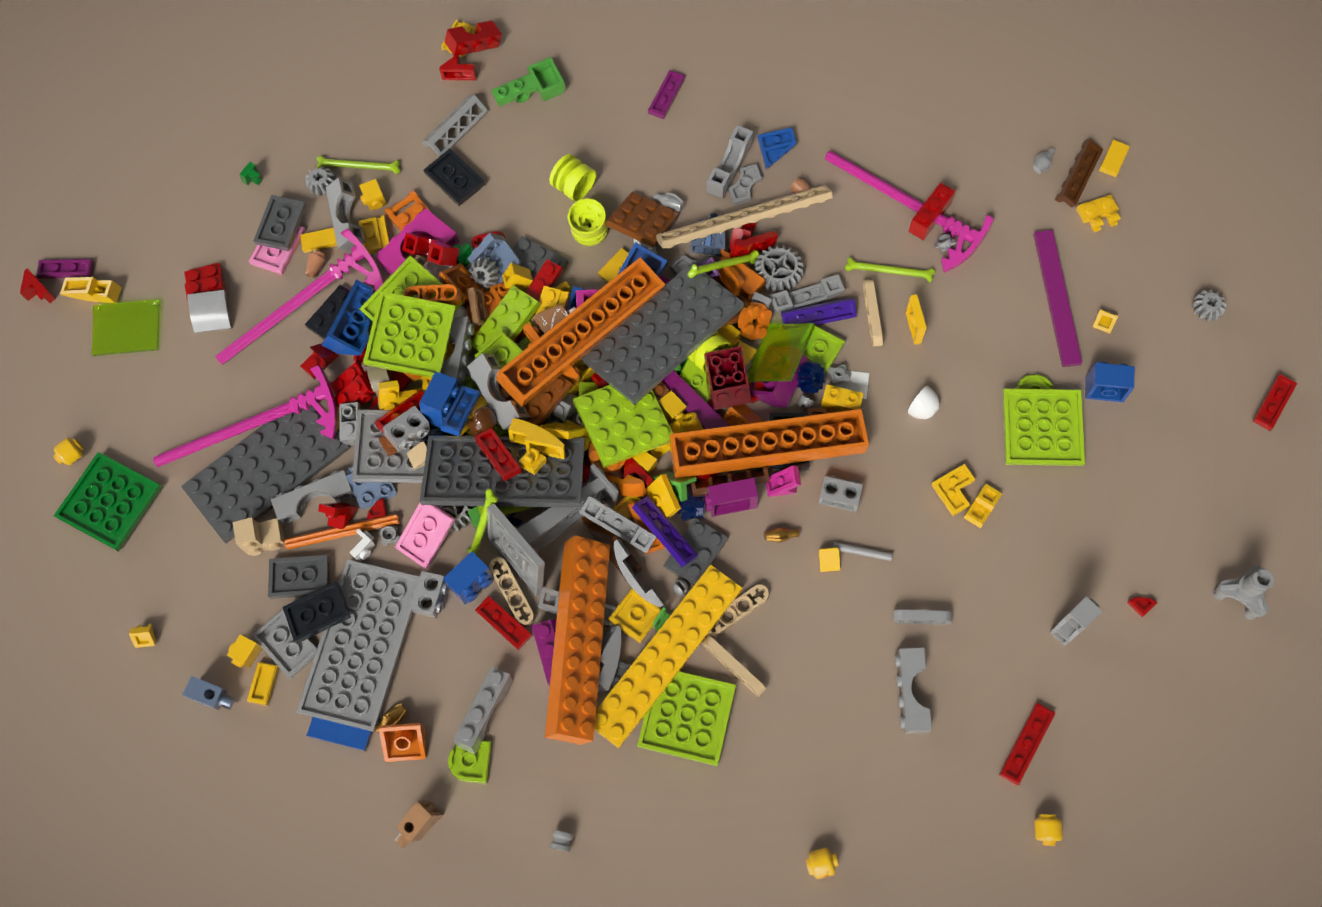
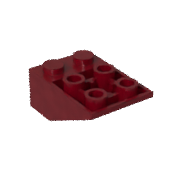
[704,346,752,410]

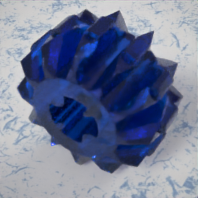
[796,362,826,394]

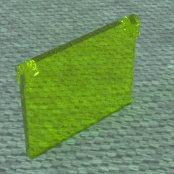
[91,299,160,356]
[747,323,815,382]

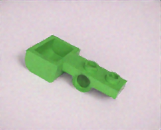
[491,57,566,107]

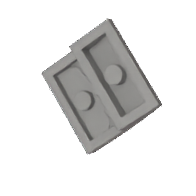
[187,290,232,333]

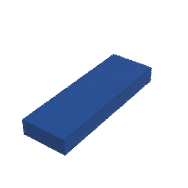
[441,386,481,436]
[306,717,372,751]

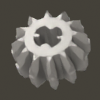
[305,165,336,197]
[468,256,501,288]
[1192,289,1227,322]

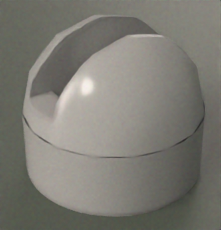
[798,394,815,410]
[673,580,689,596]

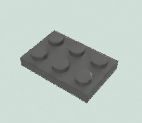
[253,195,307,251]
[513,236,568,280]
[663,518,728,586]
[268,555,330,599]

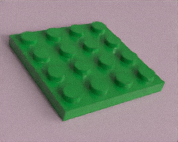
[53,452,162,552]

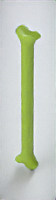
[317,155,400,174]
[687,250,759,278]
[845,257,935,283]
[466,488,498,557]

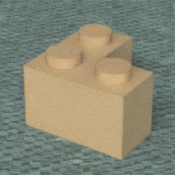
[233,517,285,556]

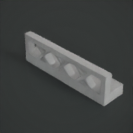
[422,94,488,157]

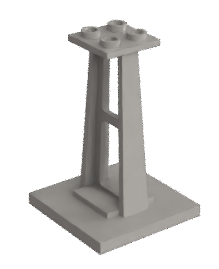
[487,464,618,597]

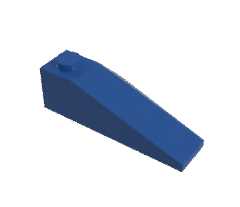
[322,279,373,356]

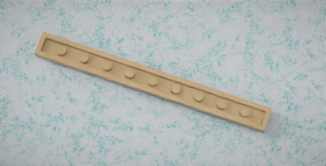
[656,185,833,249]

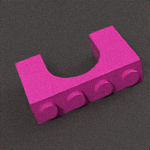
[375,208,459,275]

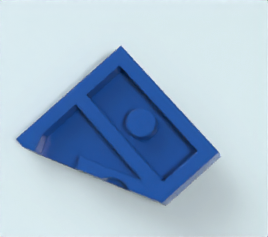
[757,127,796,169]

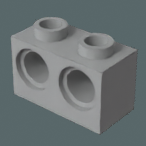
[383,406,430,452]
[818,475,863,512]
[410,571,449,618]

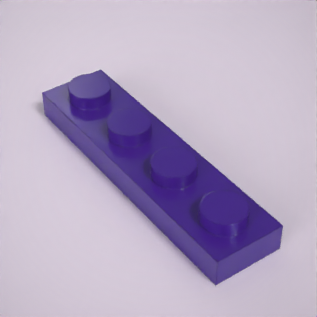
[781,297,857,331]
[632,496,698,568]

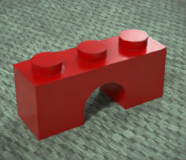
[444,20,502,56]
[908,182,956,241]
[402,233,459,266]

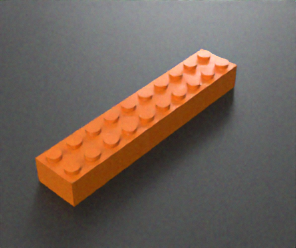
[496,257,665,408]
[669,409,869,478]
[545,535,610,745]

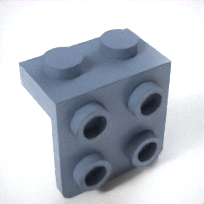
[467,233,521,284]
[346,465,396,509]

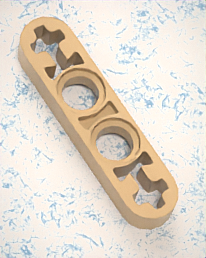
[863,279,883,347]
[489,557,535,627]
[706,585,769,638]
[702,636,766,697]

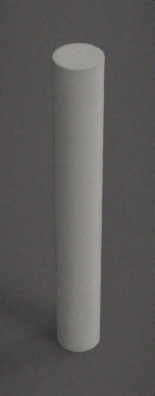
[833,542,892,561]

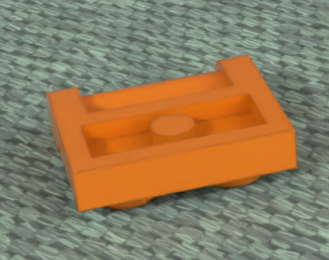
[384,190,431,232]

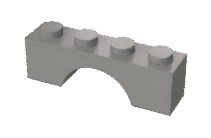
[707,125,753,199]
[326,177,365,253]
[442,316,475,389]
[467,353,530,430]
[271,470,355,525]
[1050,596,1102,646]
[894,648,932,734]
[453,667,513,754]

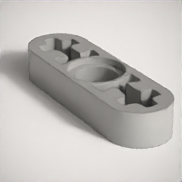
[893,610,952,625]

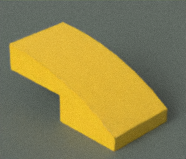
[964,484,1002,528]

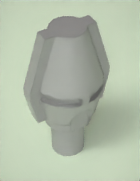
[1032,148,1055,174]
[654,193,684,211]

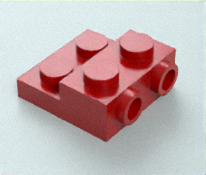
[184,263,227,300]
[330,362,376,409]

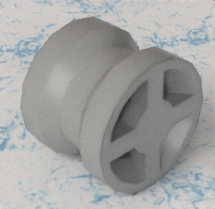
[549,830,573,852]

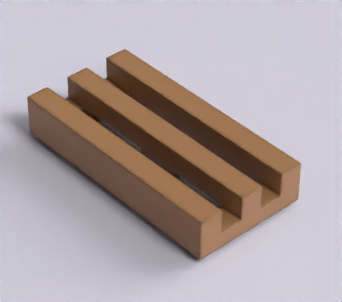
[467,287,487,327]

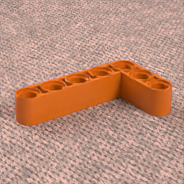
[404,284,462,380]

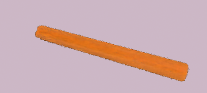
[284,514,400,550]

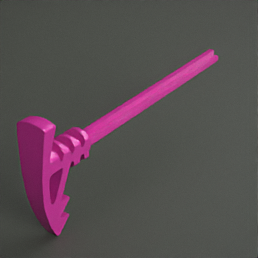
[824,151,994,272]
[215,228,383,365]
[153,365,338,468]

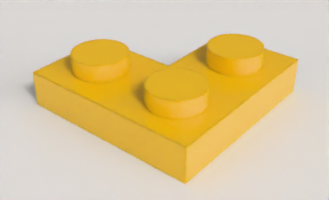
[378,380,417,410]
[931,464,975,517]

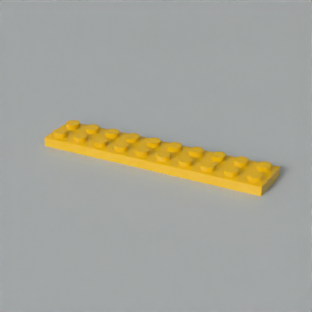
[594,565,742,749]

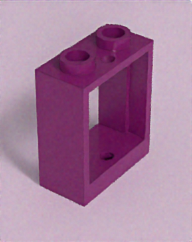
[705,478,758,517]

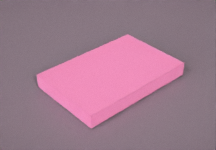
[249,226,306,275]
[395,503,456,569]

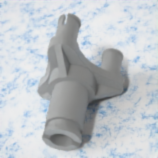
[1213,566,1274,620]

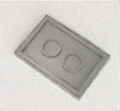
[252,609,318,680]

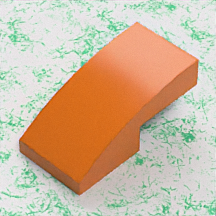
[606,474,647,497]

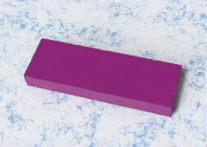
[648,70,685,119]
[36,259,94,279]

